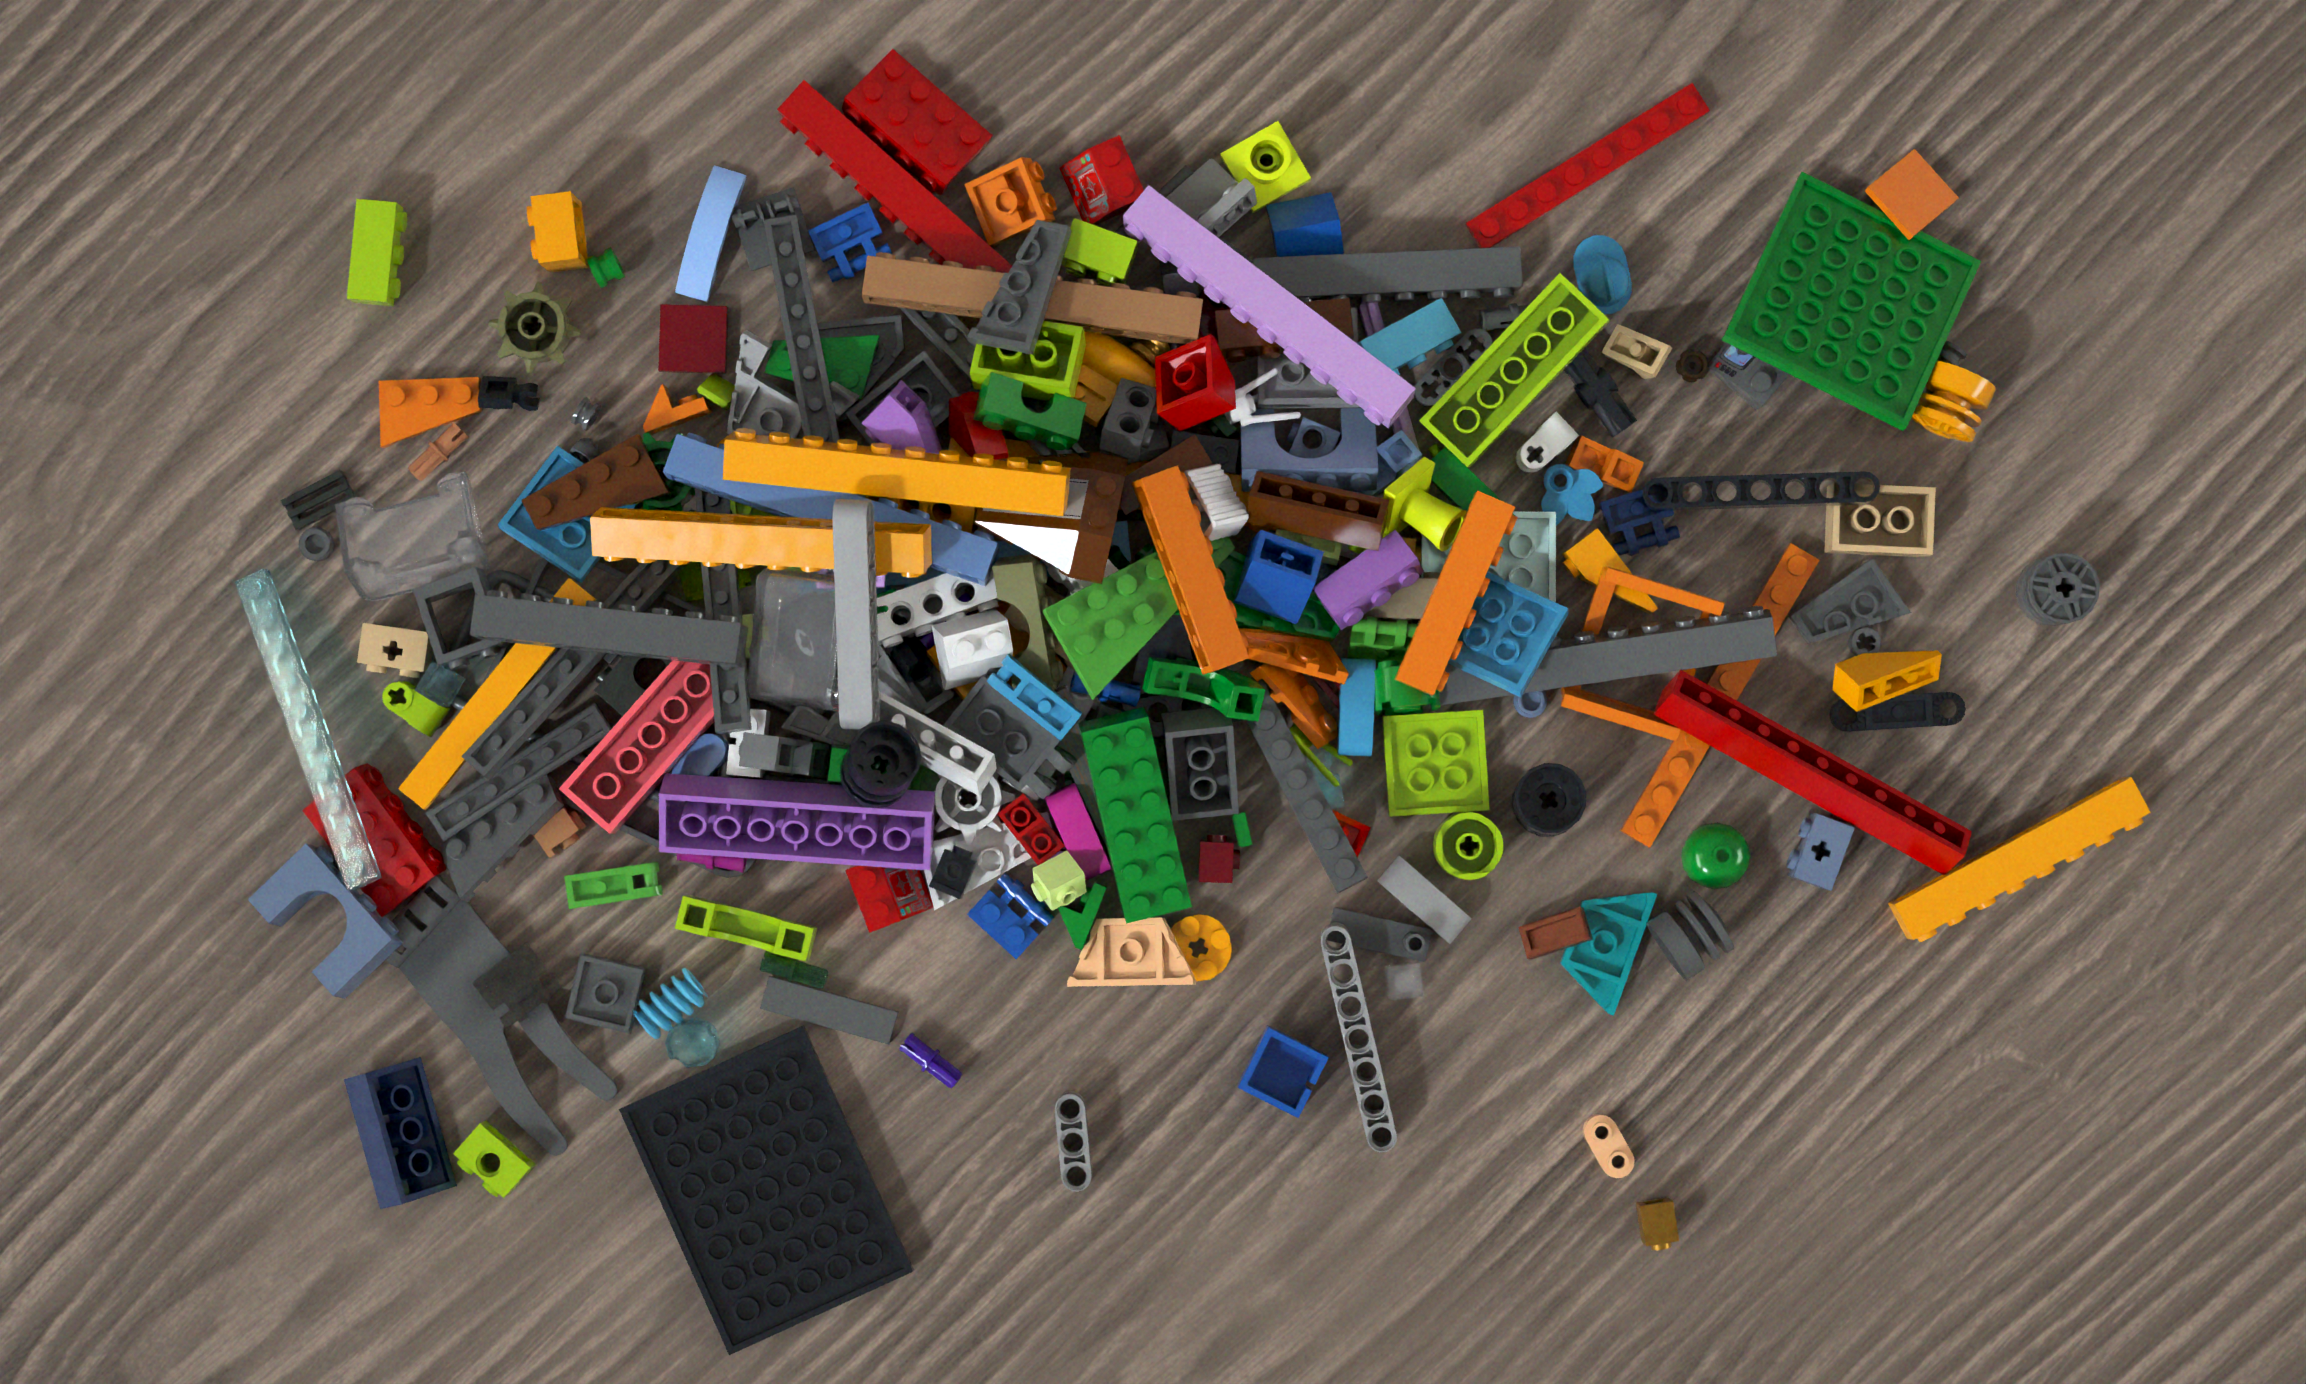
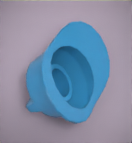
[1573,235,1632,314]

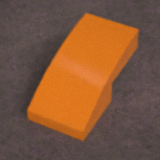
[1566,435,1644,493]

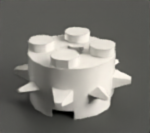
[934,771,1015,844]

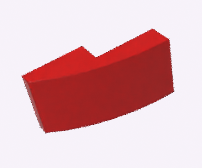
[997,793,1065,865]

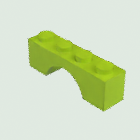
[675,895,818,961]

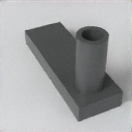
[1327,907,1432,962]

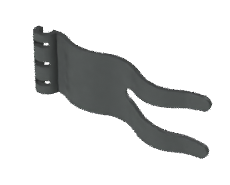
[386,875,617,1156]

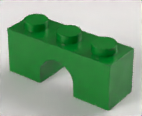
[973,372,1087,450]

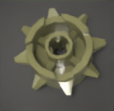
[489,282,581,374]

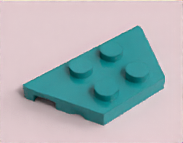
[1560,892,1657,1016]

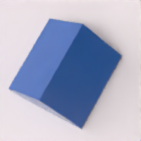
[1266,192,1344,257]

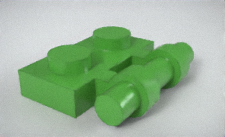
[1348,616,1418,665]

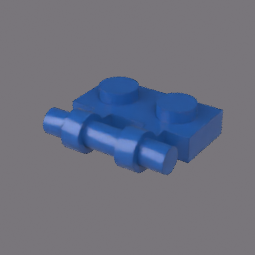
[808,203,892,283]
[967,872,1054,959]

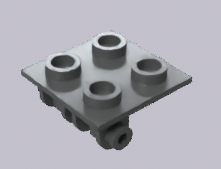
[732,187,815,271]

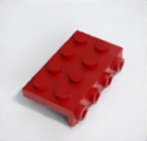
[842,49,993,195]
[302,763,446,917]

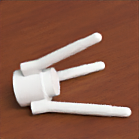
[1224,368,1301,427]

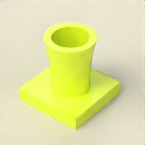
[1220,121,1311,213]
[1382,457,1467,551]

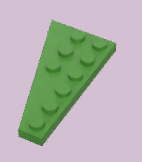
[1042,536,1235,700]

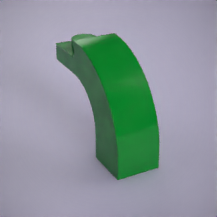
[1142,657,1266,722]

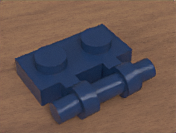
[1599,486,1680,556]

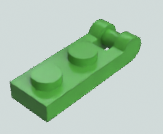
[564,862,663,909]

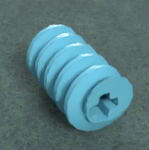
[632,967,708,1039]

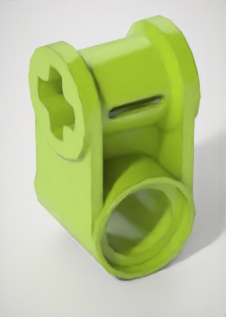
[382,681,450,737]

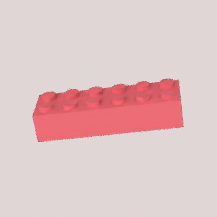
[559,660,749,834]

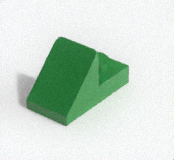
[1058,882,1107,950]

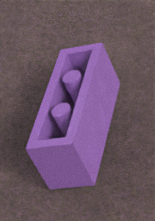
[1313,529,1424,630]

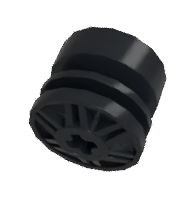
[839,721,922,808]
[1512,763,1586,837]

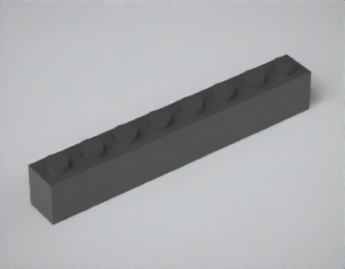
[1251,246,1523,303]
[470,590,748,668]

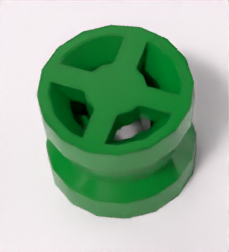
[587,247,625,288]

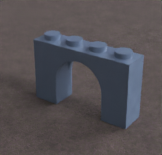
[1240,408,1378,492]
[248,843,403,999]

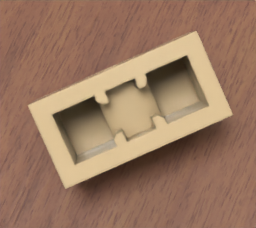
[357,623,433,678]

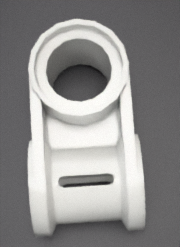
[1516,411,1579,473]

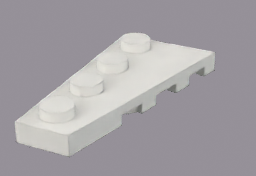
[924,812,1052,911]

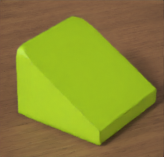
[697,374,735,411]

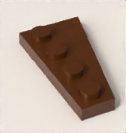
[521,434,672,531]

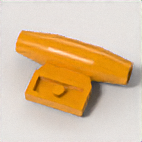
[1074,332,1156,428]

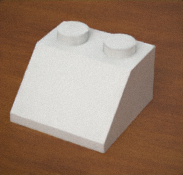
[931,608,1013,690]

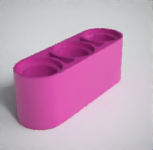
[1045,783,1112,881]

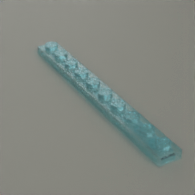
[235,568,382,891]

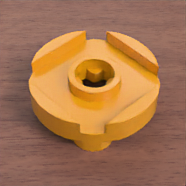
[1171,914,1232,981]

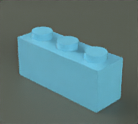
[1357,298,1462,375]

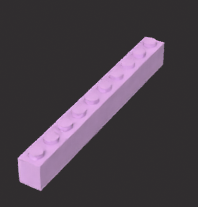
[1123,185,1416,429]

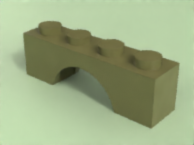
[992,554,1063,690]

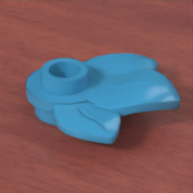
[1541,464,1603,526]

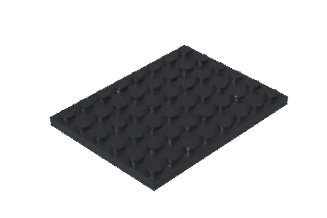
[619,1025,914,1355]

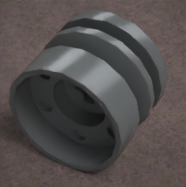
[2016,553,2100,626]
[1646,890,1734,981]

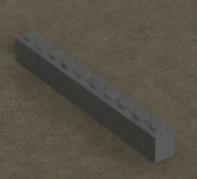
[1439,606,1777,705]

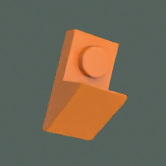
[643,384,712,435]

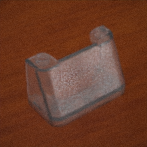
[335,472,490,601]

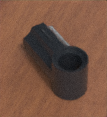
[881,617,933,683]

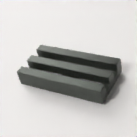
[280,470,358,531]

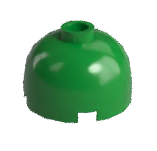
[1681,822,1750,889]

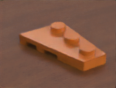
[379,377,482,448]
[1238,628,1349,684]
[1250,663,1338,749]

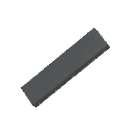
[760,976,899,1045]

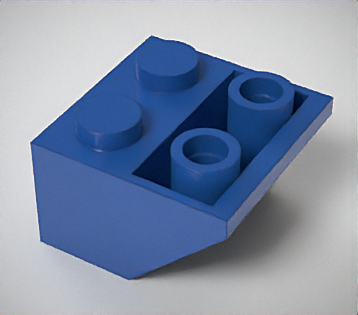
[1233,530,1324,624]

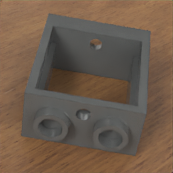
[413,566,509,670]

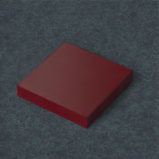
[658,304,728,374]

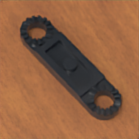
[1830,692,1966,732]

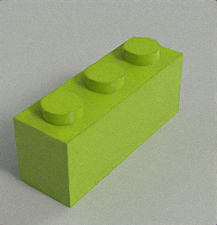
[347,199,407,307]

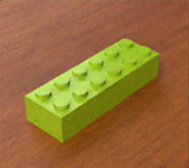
[1419,273,1610,468]

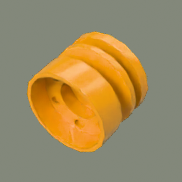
[1911,361,1996,442]

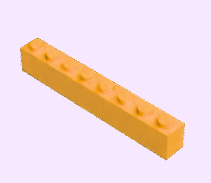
[1888,777,2151,942]

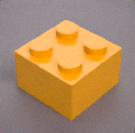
[527,191,589,273]

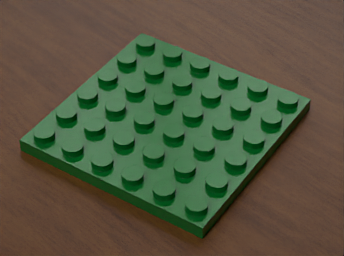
[1721,172,1981,431]

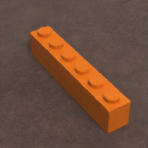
[1132,465,1249,674]
[1394,491,1518,696]

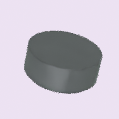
[299,527,335,561]

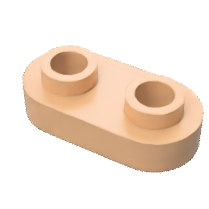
[1583,1114,1635,1178]

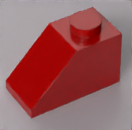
[949,392,1008,460]

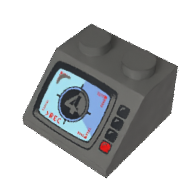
[1707,343,1790,410]

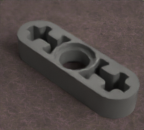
[1414,328,1492,407]

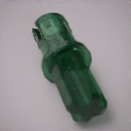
[760,951,828,988]

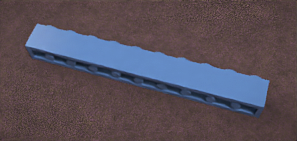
[663,433,999,587]

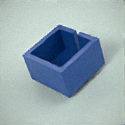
[1237,1025,1329,1118]

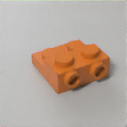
[964,157,1057,246]

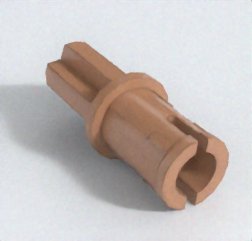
[408,422,469,481]

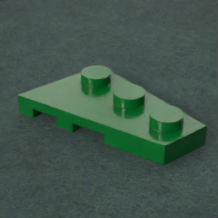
[764,335,880,400]

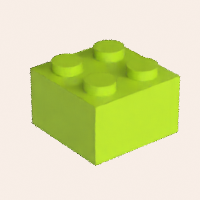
[1062,218,1138,287]

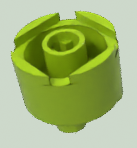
[1433,812,1503,880]

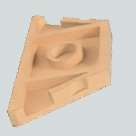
[1067,917,1196,987]

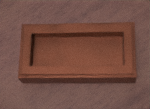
[1518,906,1593,960]

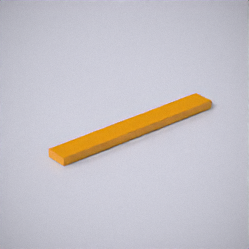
[398,578,597,810]

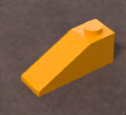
[1562,528,1658,614]
[1832,650,1942,712]

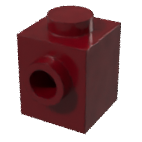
[1198,835,1240,883]

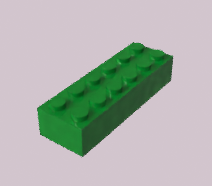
[1078,707,1192,924]

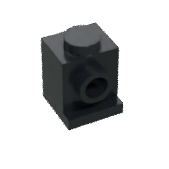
[929,845,977,899]

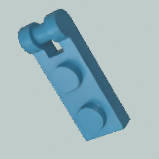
[987,654,1082,741]

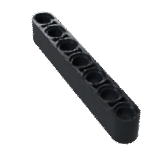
[1643,471,1880,511]

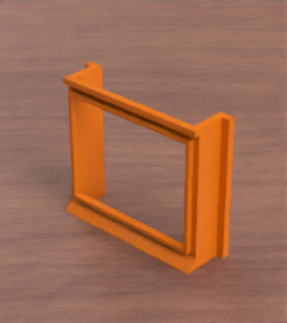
[1561,566,1725,742]

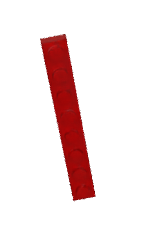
[1465,83,1710,248]

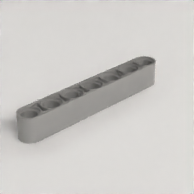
[832,499,880,730]
[1321,922,1397,1153]

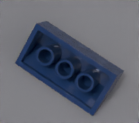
[344,1057,457,1209]

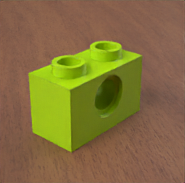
[453,1120,536,1198]

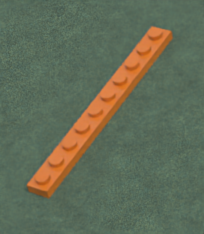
[1619,543,1819,848]

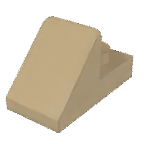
[1601,324,1672,379]

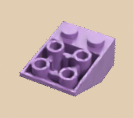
[862,380,942,454]

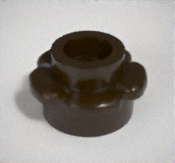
[1676,349,1709,382]

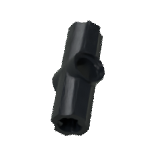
[1564,348,1637,438]

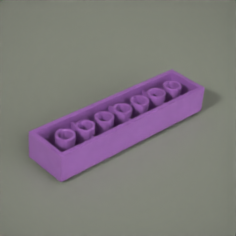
[659,773,935,870]

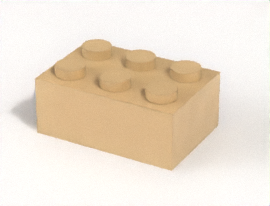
[1824,483,1936,557]

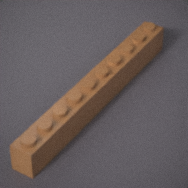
[862,252,1203,345]

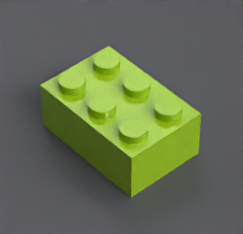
[970,321,1086,401]

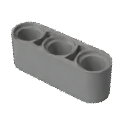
[1377,855,1472,944]
[1055,1091,1092,1192]

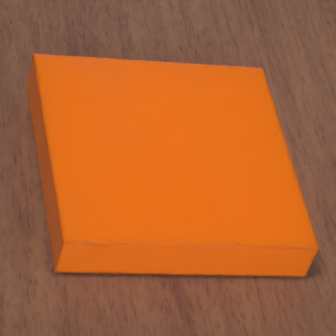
[1865,149,1959,240]

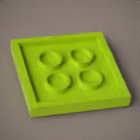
[1382,710,1490,817]

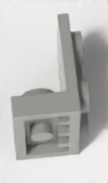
[1166,158,1257,238]

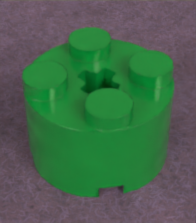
[1374,660,1441,716]

